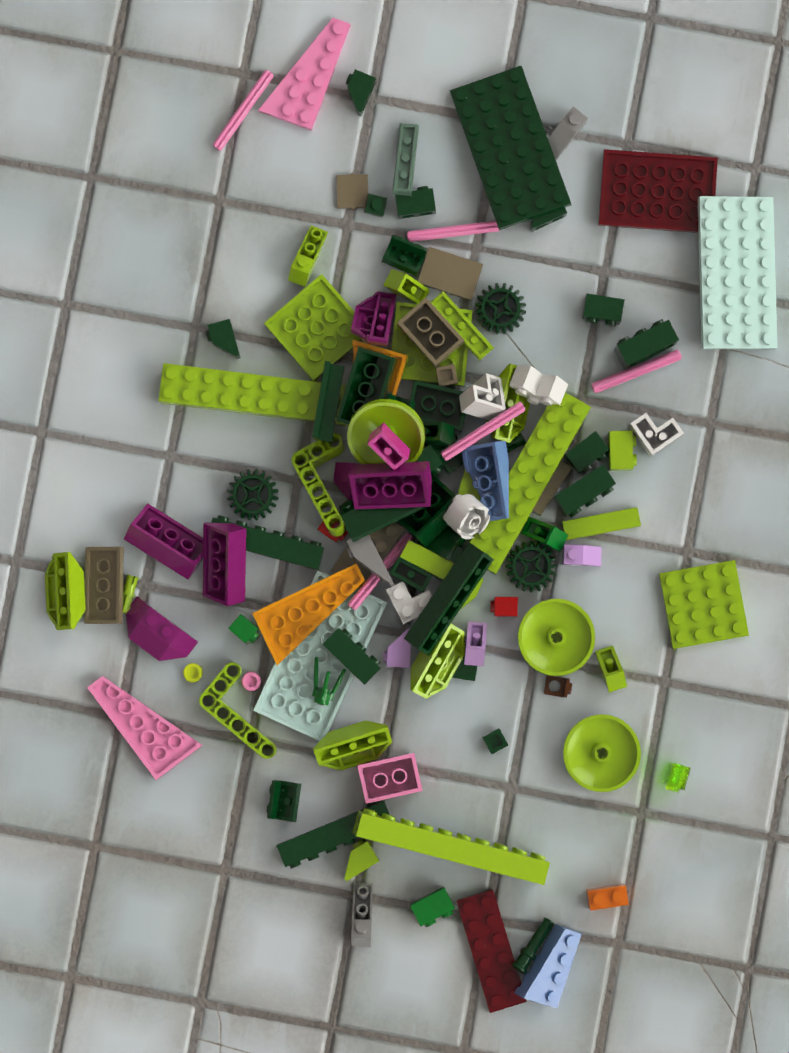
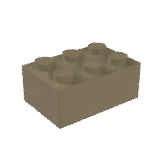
[397,297,464,368]

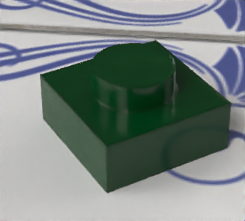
[364,194,387,218]
[482,728,508,754]

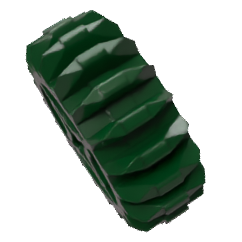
[475,283,526,334]
[227,469,279,521]
[505,541,557,593]

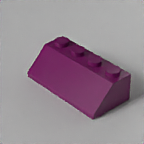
[349,461,432,510]
[124,504,203,580]
[203,522,247,606]

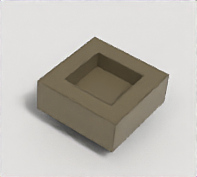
[436,364,458,387]

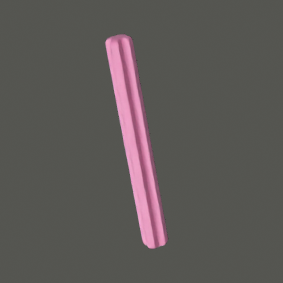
[213,70,274,151]
[407,221,500,242]
[591,349,682,393]
[441,402,525,461]
[348,533,414,610]

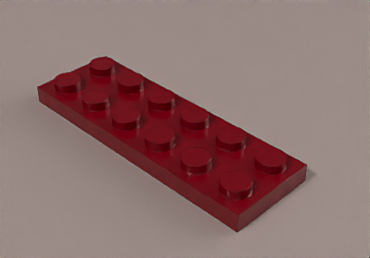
[456,889,527,1013]

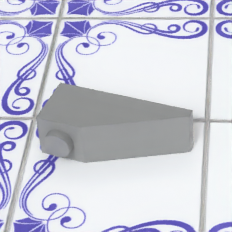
[548,106,588,160]
[346,535,394,586]

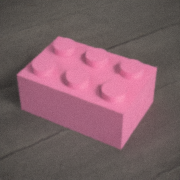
[357,752,423,804]

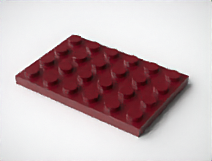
[598,149,718,233]

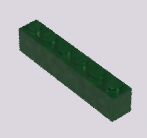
[211,515,325,571]
[404,542,494,656]
[276,800,390,869]

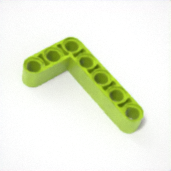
[291,433,346,537]
[199,662,277,759]

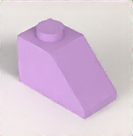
[562,545,601,566]
[464,621,487,666]
[383,629,411,668]

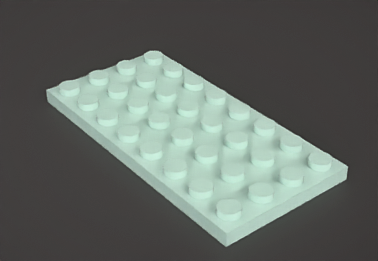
[698,196,777,349]
[253,570,387,741]

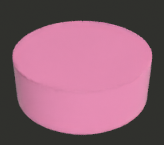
[242,672,261,691]

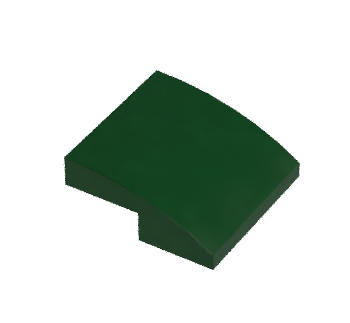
[417,525,466,561]

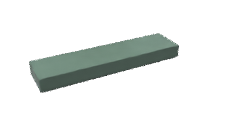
[392,123,419,196]

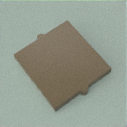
[336,173,368,210]

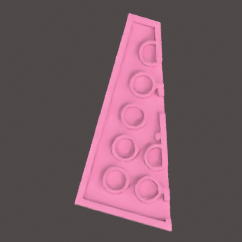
[258,18,351,131]
[87,676,203,780]

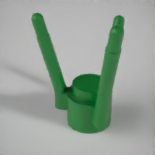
[312,657,346,705]

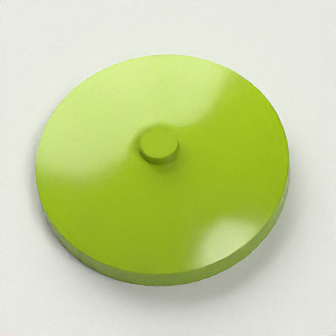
[347,399,425,464]
[518,599,595,676]
[563,714,641,792]

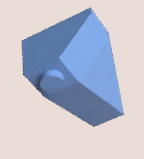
[462,441,509,521]

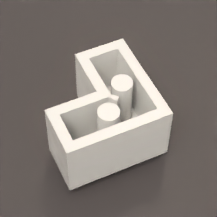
[509,365,568,406]
[459,373,506,421]
[629,413,684,457]
[386,581,432,625]

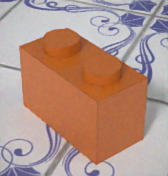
[586,884,629,911]

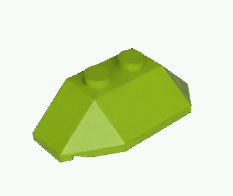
[486,364,530,443]
[45,552,86,630]
[410,624,465,699]
[313,720,392,770]

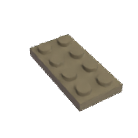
[331,522,405,589]
[84,547,124,624]

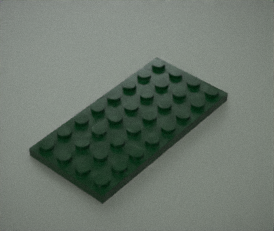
[450,66,571,230]

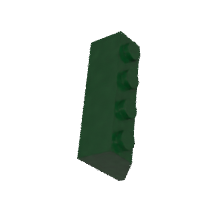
[336,347,398,425]
[339,500,423,542]

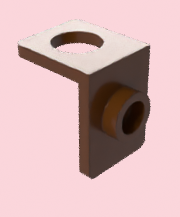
[544,675,572,698]

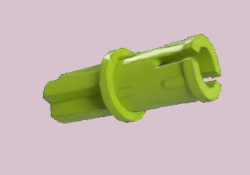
[123,574,139,613]

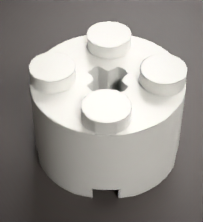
[443,494,490,539]

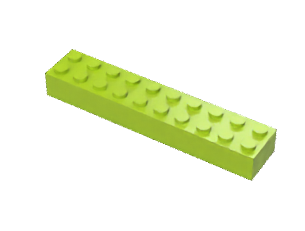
[158,363,349,426]
[470,392,591,575]
[352,808,550,885]

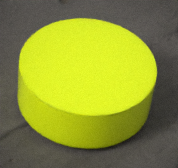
[183,663,203,682]

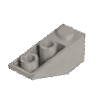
[351,883,373,947]

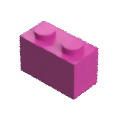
[367,422,410,470]

